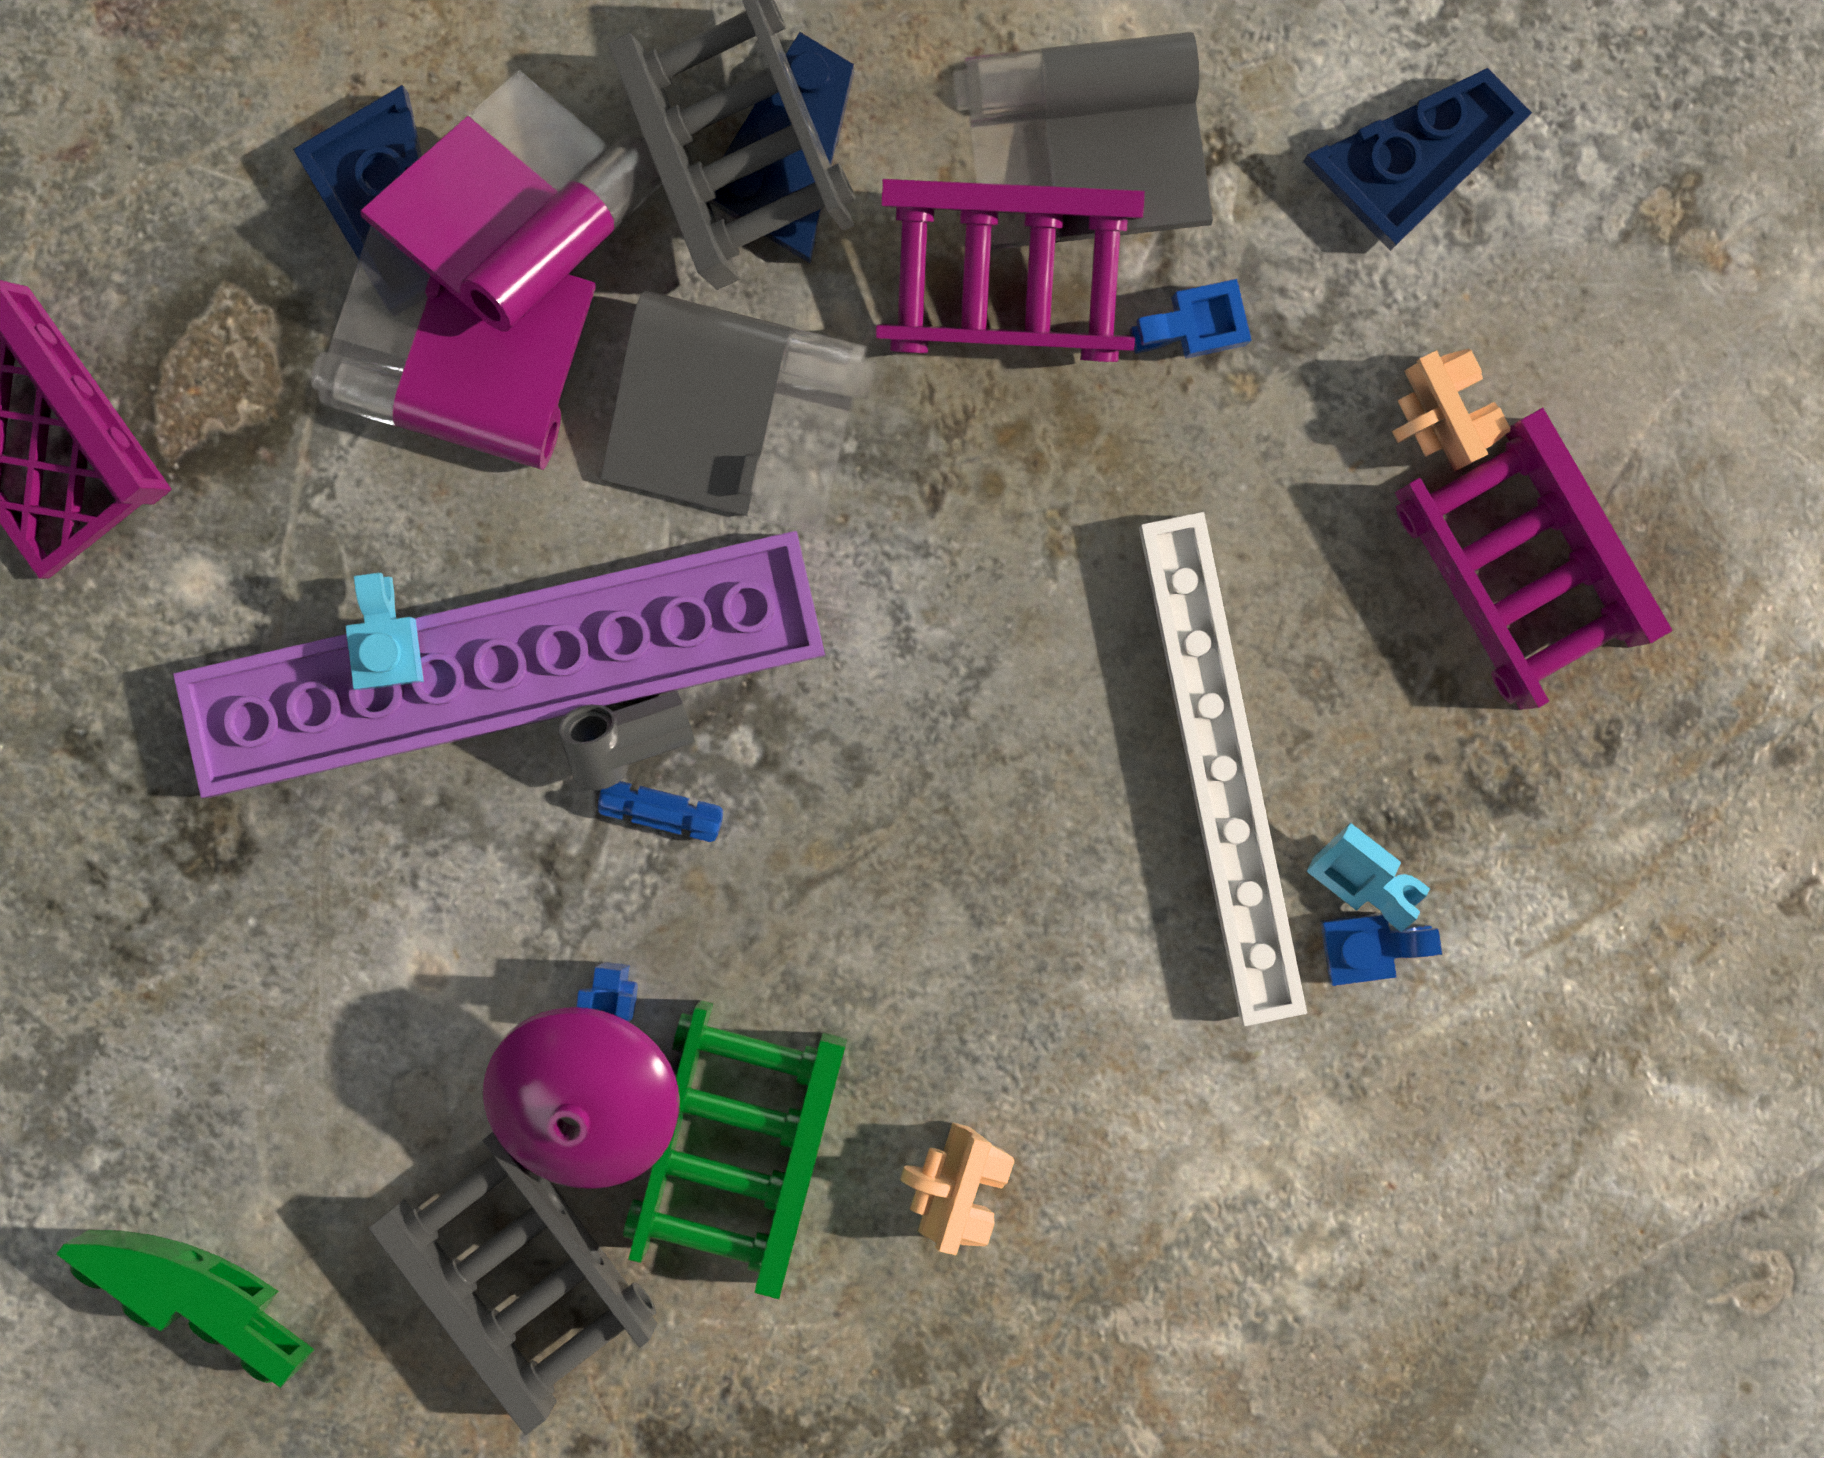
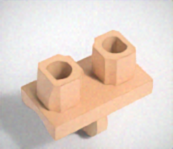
[1392,348,1510,472]
[900,1122,1014,1255]

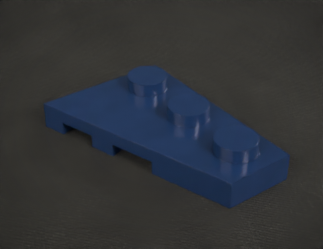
[709,32,854,263]
[1303,68,1532,251]
[293,85,430,318]

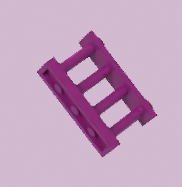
[876,179,1145,362]
[1394,407,1673,710]

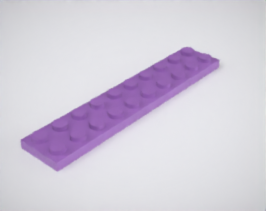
[173,531,826,798]

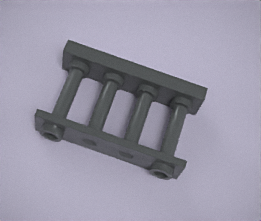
[607,0,856,290]
[368,1131,658,1436]

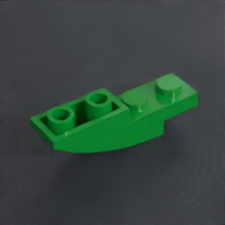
[56,1230,314,1388]

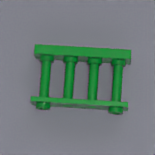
[623,1000,847,1299]

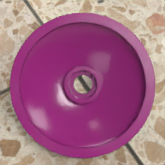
[483,1007,680,1189]

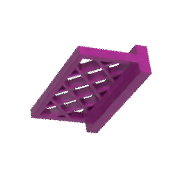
[0,280,172,579]

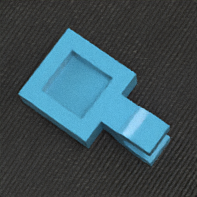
[345,573,424,691]
[1306,823,1430,932]

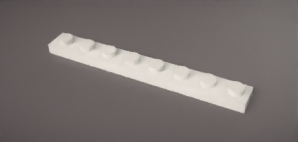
[1139,512,1307,1026]

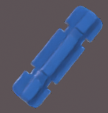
[598,781,723,842]

